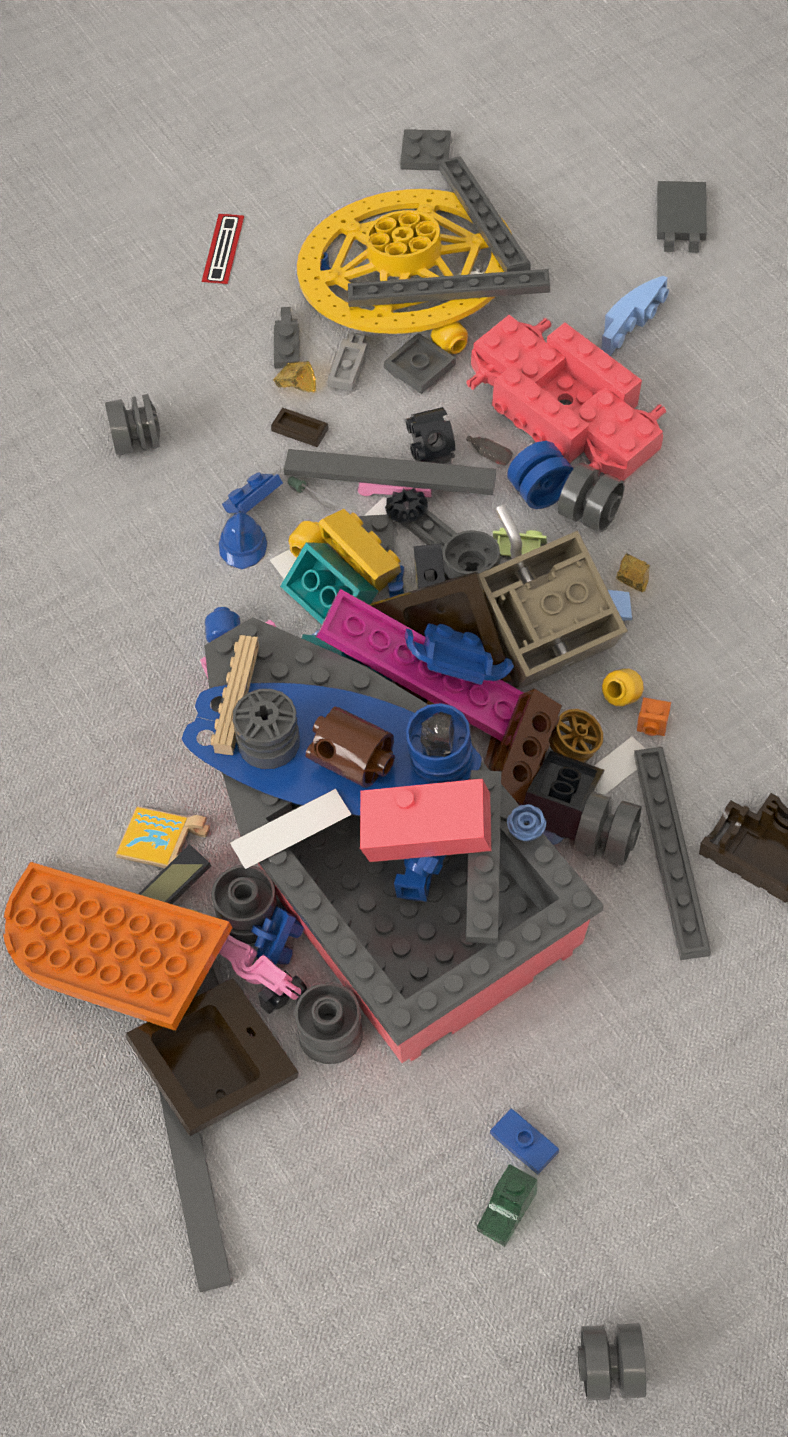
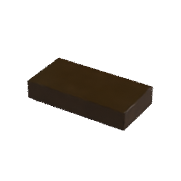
[271,407,329,447]

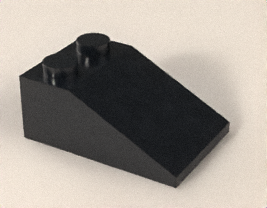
[523,751,605,840]

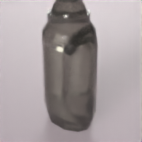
[466,436,513,466]

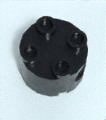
[405,407,456,463]

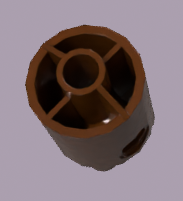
[305,706,395,788]

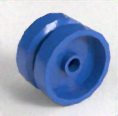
[507,441,573,509]

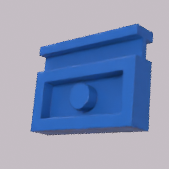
[222,472,283,513]

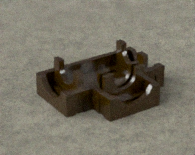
[699,793,788,903]

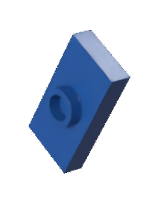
[490,1108,559,1175]

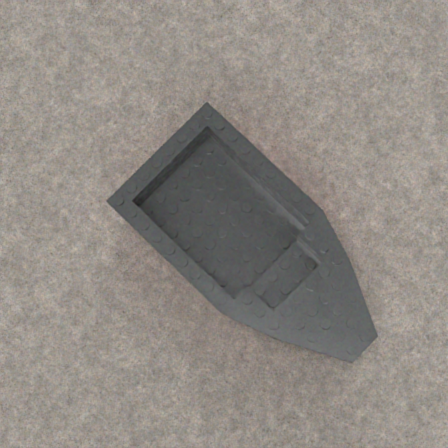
[204,617,604,1063]

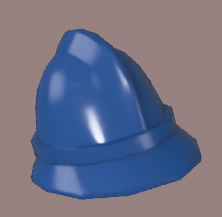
[219,512,268,569]

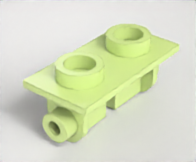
[493,528,547,556]

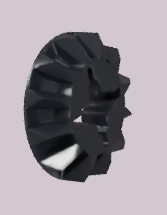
[385,488,428,523]

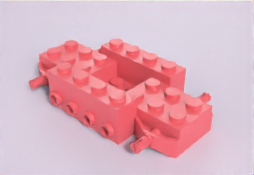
[466,315,666,481]

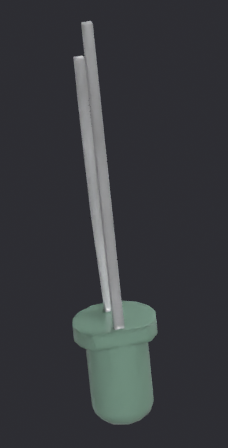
[288,476,339,511]

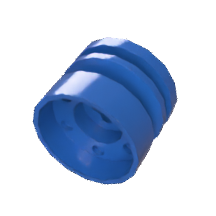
[406,703,473,783]

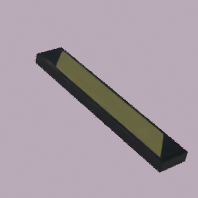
[139,844,211,904]

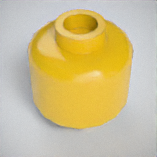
[431,321,468,354]
[288,521,327,558]
[602,668,644,706]

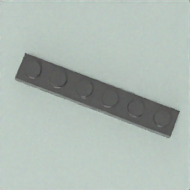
[466,770,501,944]

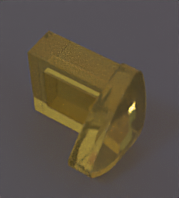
[273,361,316,392]
[616,553,650,592]

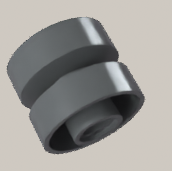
[558,463,625,533]
[574,791,642,865]
[212,865,278,944]
[295,983,363,1064]
[577,1323,646,1401]

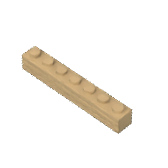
[211,635,259,755]

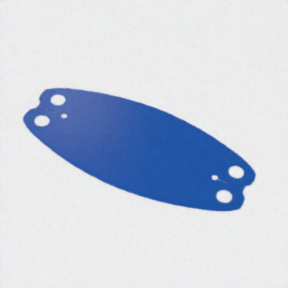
[182,683,482,815]

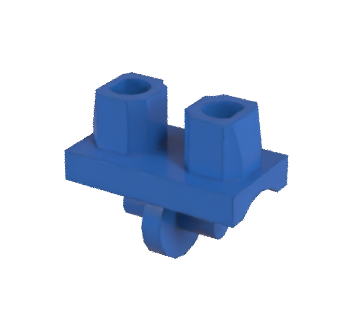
[251,906,304,965]

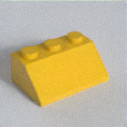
[318,509,401,594]

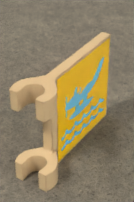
[115,806,210,868]

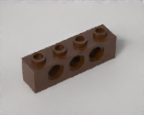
[490,688,562,806]

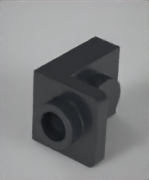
[258,970,307,1014]

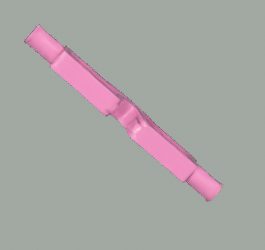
[219,935,301,1000]

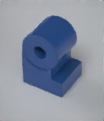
[394,858,433,902]

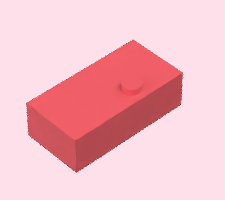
[360,779,491,862]

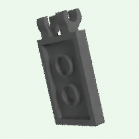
[657,181,707,253]

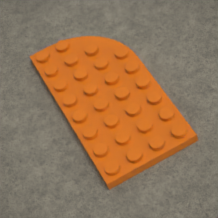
[3,862,232,1030]

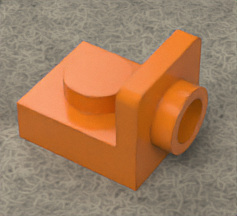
[637,697,671,736]

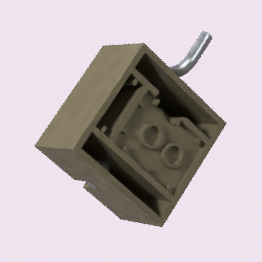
[479,505,628,690]

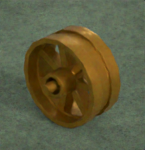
[549,709,603,762]

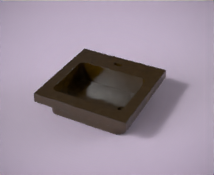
[370,571,513,703]
[126,978,299,1136]

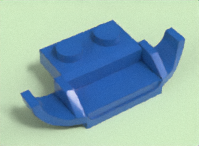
[405,623,514,685]

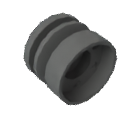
[105,394,161,456]
[442,530,500,581]
[233,689,300,769]

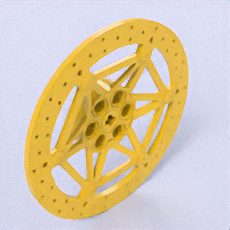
[297,189,512,334]

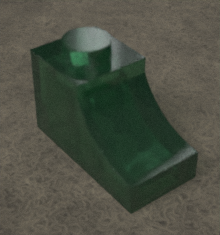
[477,1164,538,1247]

